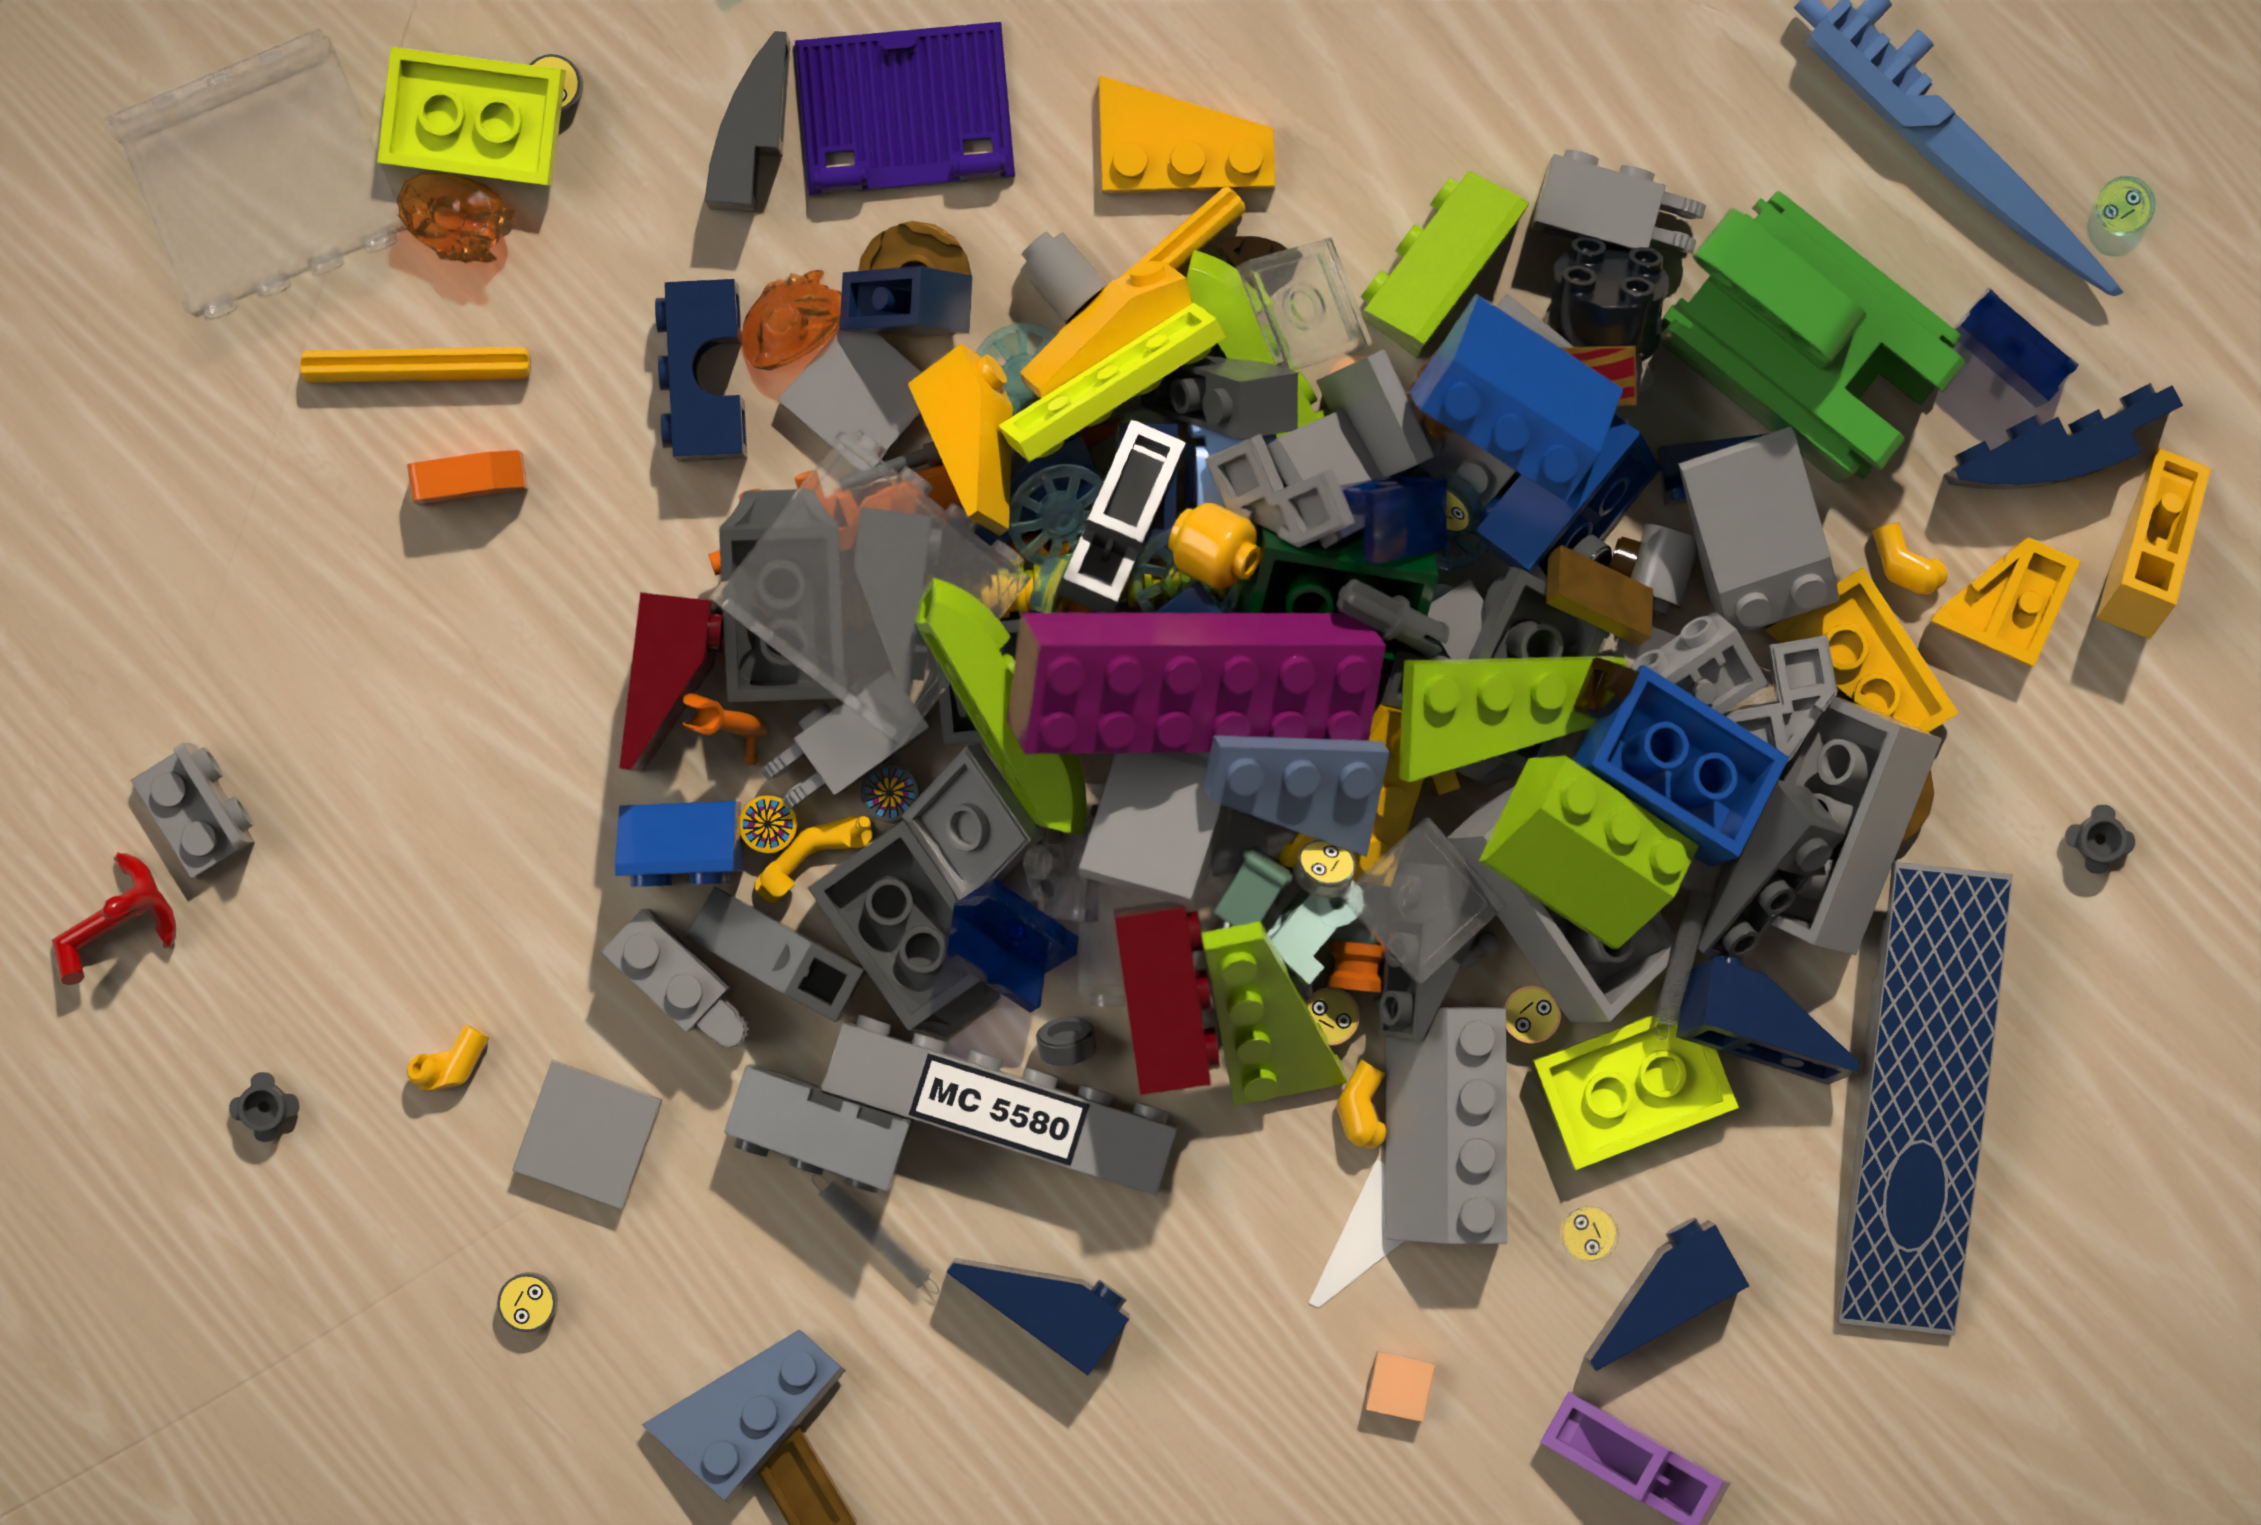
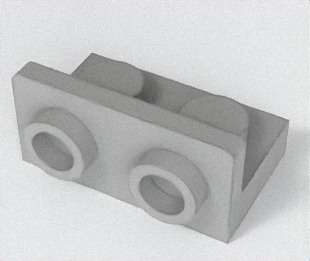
[1631,612,1768,714]
[131,742,255,879]

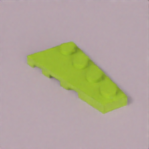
[1399,656,1627,782]
[1201,921,1348,1106]

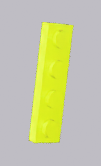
[998,302,1226,462]

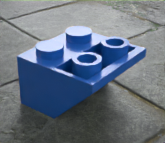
[615,801,744,887]

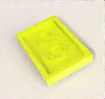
[377,47,566,186]
[1532,1003,1739,1170]

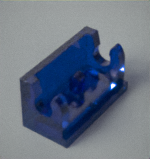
[1953,288,2079,408]

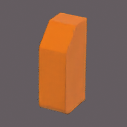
[407,450,528,505]

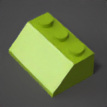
[1360,171,1530,358]
[1479,756,1699,949]

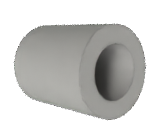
[1020,232,1108,323]
[1631,524,1698,615]

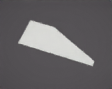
[1309,1159,1404,1308]

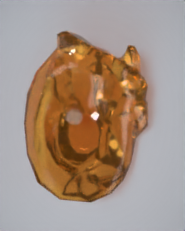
[397,172,515,264]
[741,270,841,371]

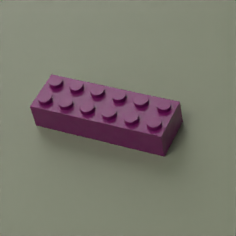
[1007,613,1385,754]

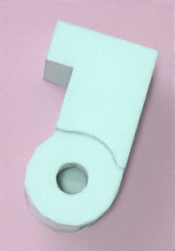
[1266,877,1363,985]

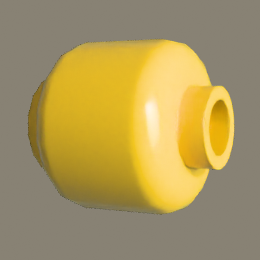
[1168,503,1261,590]

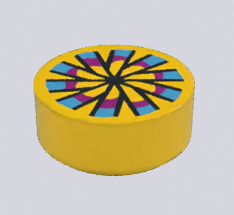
[740,795,798,853]

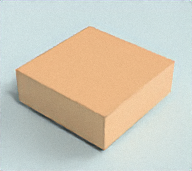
[1365,1351,1435,1422]

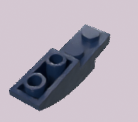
[1944,383,2183,489]

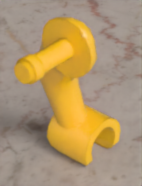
[754,815,872,905]

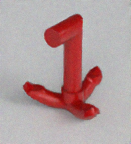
[52,852,176,985]

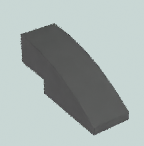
[704,31,791,212]
[1057,420,1186,613]

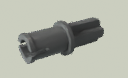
[1337,580,1449,659]

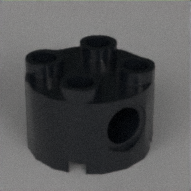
[1545,237,1669,362]

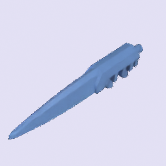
[1794,0,2123,296]

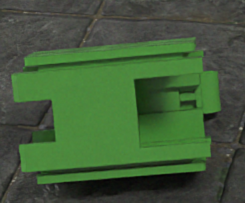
[1660,191,1966,483]

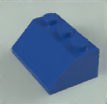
[1409,294,1623,502]
[1476,414,1660,583]
[1573,664,1789,867]

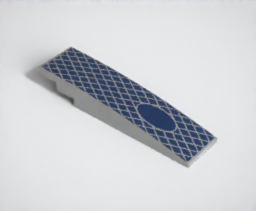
[1837,862,2013,1336]

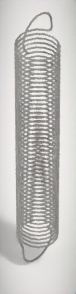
[1654,874,1712,1040]
[812,1174,939,1294]

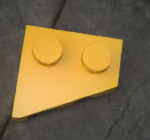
[1928,537,2081,668]

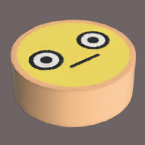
[1502,985,1561,1044]
[1306,987,1360,1045]

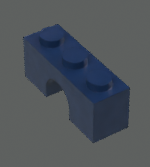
[655,279,748,462]

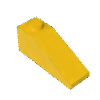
[1019,261,1192,399]
[908,343,1013,536]
[2096,447,2211,639]

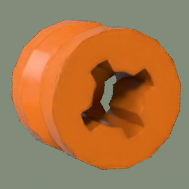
[1326,940,1385,992]

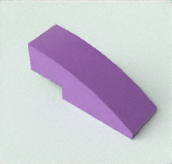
[1540,1391,1731,1525]

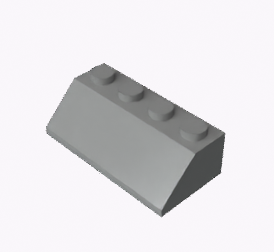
[1771,696,1942,956]
[1446,786,1681,1023]
[1385,1006,1507,1244]

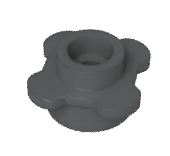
[2065,805,2135,874]
[229,1072,300,1142]

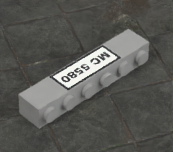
[821,1014,1177,1196]

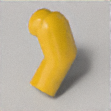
[1872,522,1948,594]
[407,1024,490,1092]
[1337,1060,1386,1150]

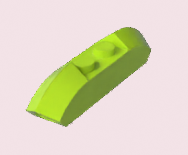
[1186,250,1332,438]
[914,578,1087,836]

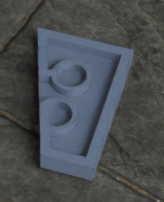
[1203,736,1389,857]
[642,1330,846,1503]

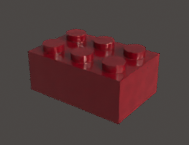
[1114,901,1221,1095]

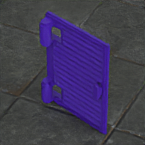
[795,22,1015,196]

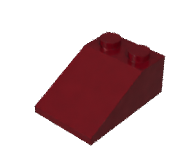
[619,592,725,772]

